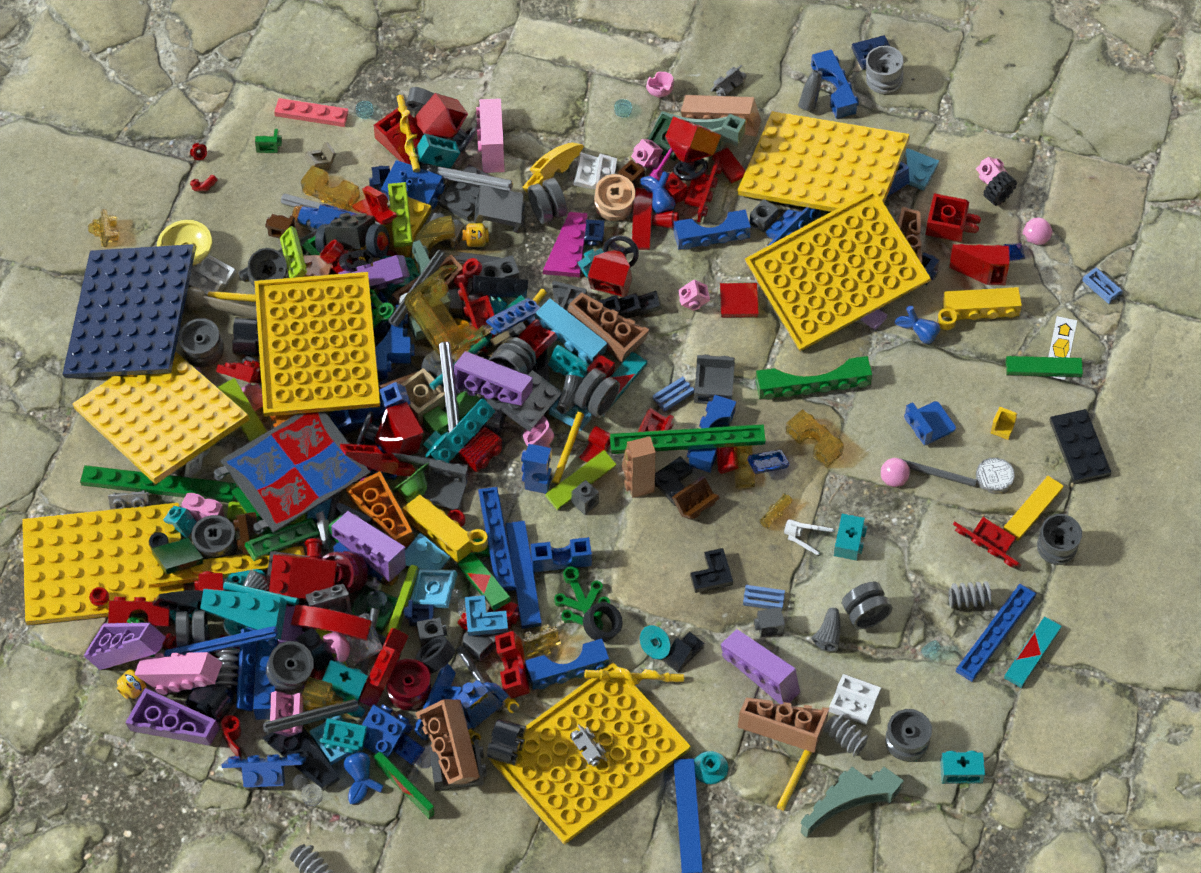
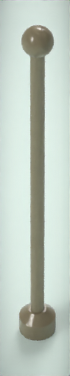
[185,287,482,363]

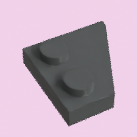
[552,281,587,311]

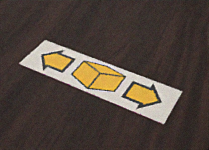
[1048,316,1077,380]

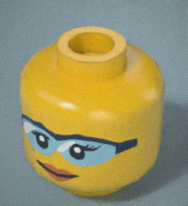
[116,669,147,699]

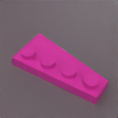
[543,212,588,277]

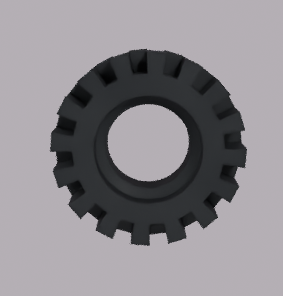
[983,171,1017,206]

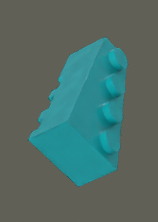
[200,589,287,640]

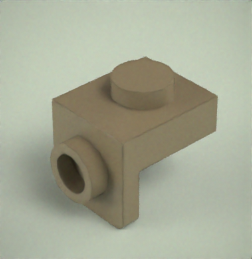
[304,142,336,169]

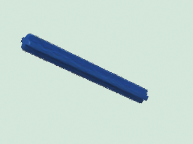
[164,626,278,657]

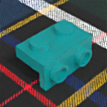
[320,718,367,754]

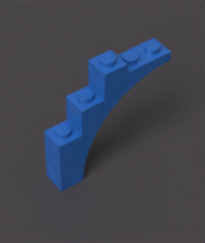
[375,305,415,380]

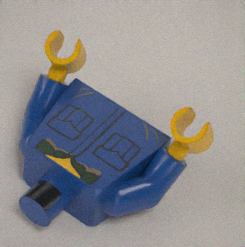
[456,680,519,745]

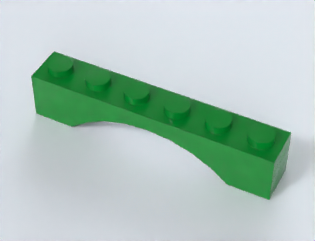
[755,356,872,400]

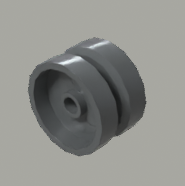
[528,178,567,224]
[178,318,224,367]
[574,369,620,418]
[192,515,237,560]
[841,581,893,630]
[176,610,209,648]
[266,641,313,691]
[885,709,932,761]

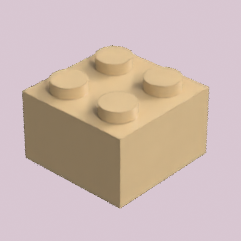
[401,368,446,425]

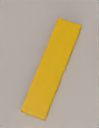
[1003,476,1064,541]

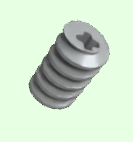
[949,581,991,608]
[214,648,240,690]
[823,714,869,757]
[289,844,334,873]

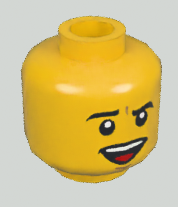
[463,223,489,247]

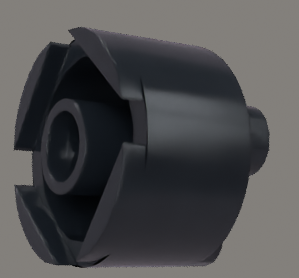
[232,317,260,356]
[185,684,234,724]
[487,719,527,766]

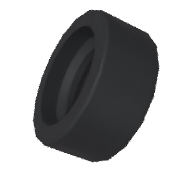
[583,602,623,642]
[416,636,455,673]

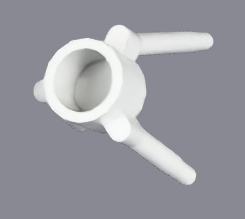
[784,519,834,555]

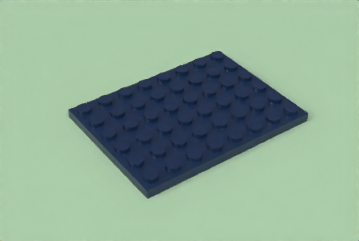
[62,244,196,378]

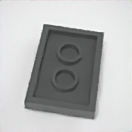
[438,164,490,221]
[499,370,562,432]

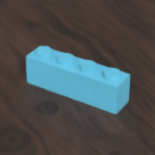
[535,299,607,365]

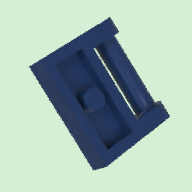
[851,35,890,70]

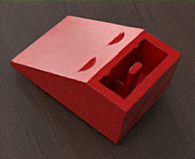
[373,107,424,164]
[949,244,1009,285]

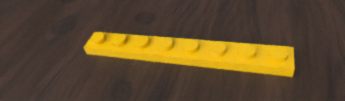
[146,546,305,588]

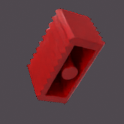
[459,426,502,472]

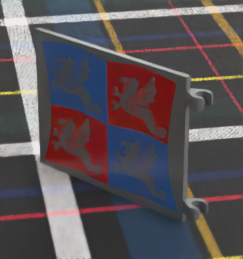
[214,411,370,535]

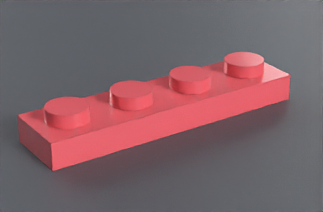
[274,98,349,127]

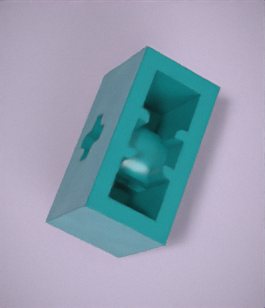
[415,134,460,169]
[834,513,867,561]
[319,660,368,700]
[940,750,985,784]

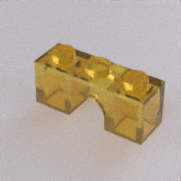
[301,165,360,211]
[785,409,844,468]

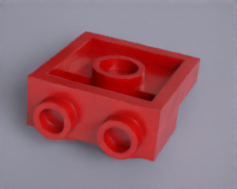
[216,360,261,383]

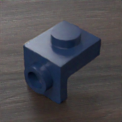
[369,165,390,192]
[584,219,605,246]
[921,252,940,286]
[404,600,434,626]

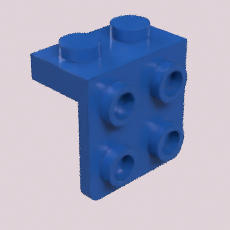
[904,401,956,446]
[362,704,414,758]

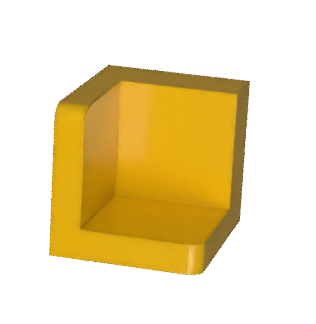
[991,407,1017,440]

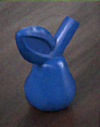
[640,171,675,214]
[894,306,941,344]
[344,752,384,805]

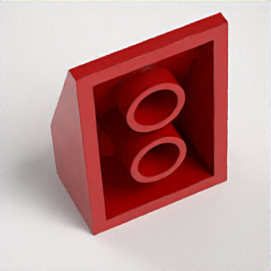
[269,554,338,599]

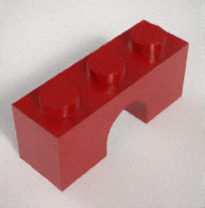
[108,596,170,626]
[495,631,530,699]

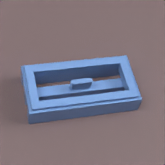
[1082,267,1123,304]
[653,377,695,412]
[743,585,785,610]

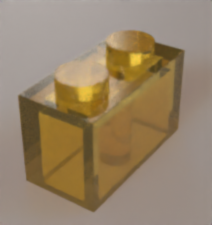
[302,677,336,712]

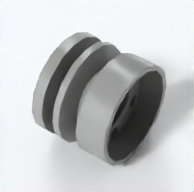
[866,46,903,94]

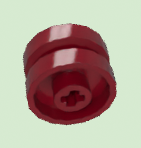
[322,551,368,594]
[386,658,431,711]

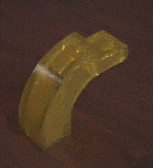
[412,215,456,274]

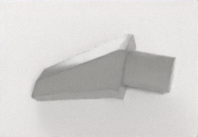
[316,512,329,541]

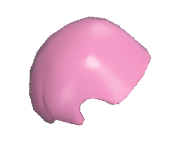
[646,72,674,98]
[1023,217,1053,245]
[881,458,910,487]
[323,632,350,662]

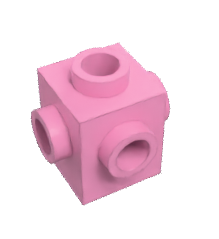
[631,139,663,168]
[976,157,1007,185]
[678,279,710,311]

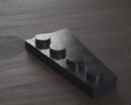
[262,726,340,791]

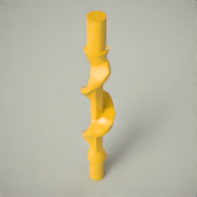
[397,95,420,173]
[584,667,684,685]

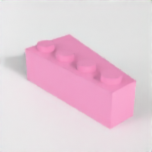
[476,99,505,173]
[134,652,222,695]

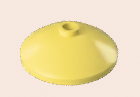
[157,220,212,266]

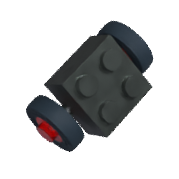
[315,213,390,258]

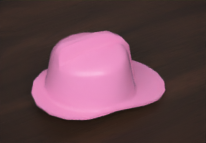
[523,416,554,448]

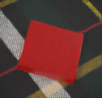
[720,283,759,318]

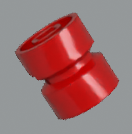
[320,239,353,274]

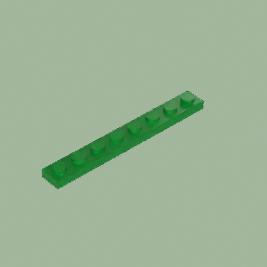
[610,424,766,454]
[80,465,237,503]

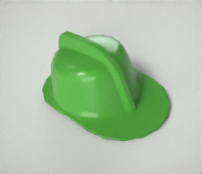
[392,463,429,503]

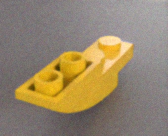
[522,142,584,193]

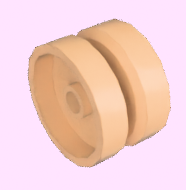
[594,174,635,221]

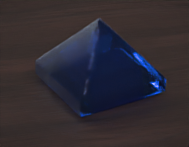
[1003,242,1025,261]

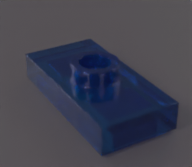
[747,449,789,474]
[393,732,425,766]

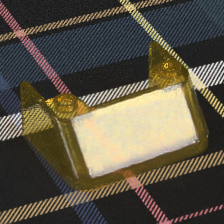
[404,265,494,356]

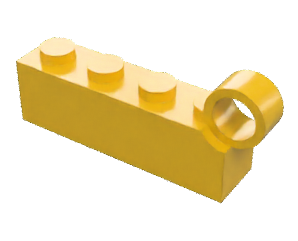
[937,287,1022,330]
[403,495,488,563]

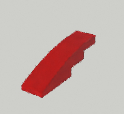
[340,444,416,477]

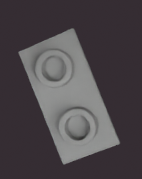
[711,65,747,96]
[108,490,149,510]
[571,725,607,767]

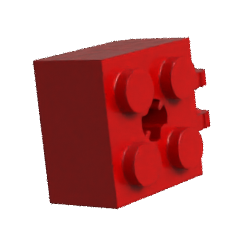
[925,193,981,242]

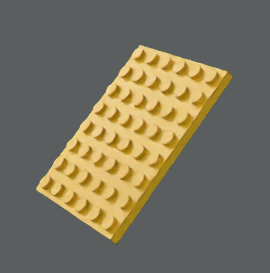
[737,111,910,212]
[745,189,931,352]
[254,272,380,417]
[72,351,250,484]
[22,503,184,625]
[487,662,691,845]

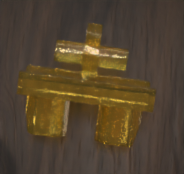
[88,209,119,247]
[523,624,561,657]

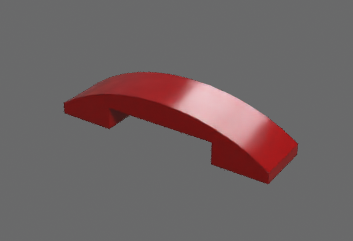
[632,188,653,250]
[291,605,372,641]

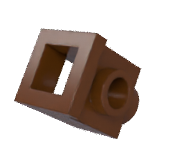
[617,160,645,187]
[265,214,295,239]

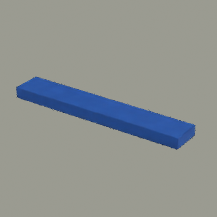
[478,487,516,591]
[506,521,542,629]
[955,584,1037,682]
[674,759,703,873]

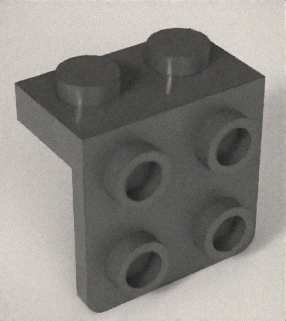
[422,459,468,510]

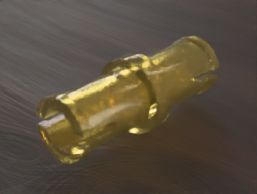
[759,493,793,529]

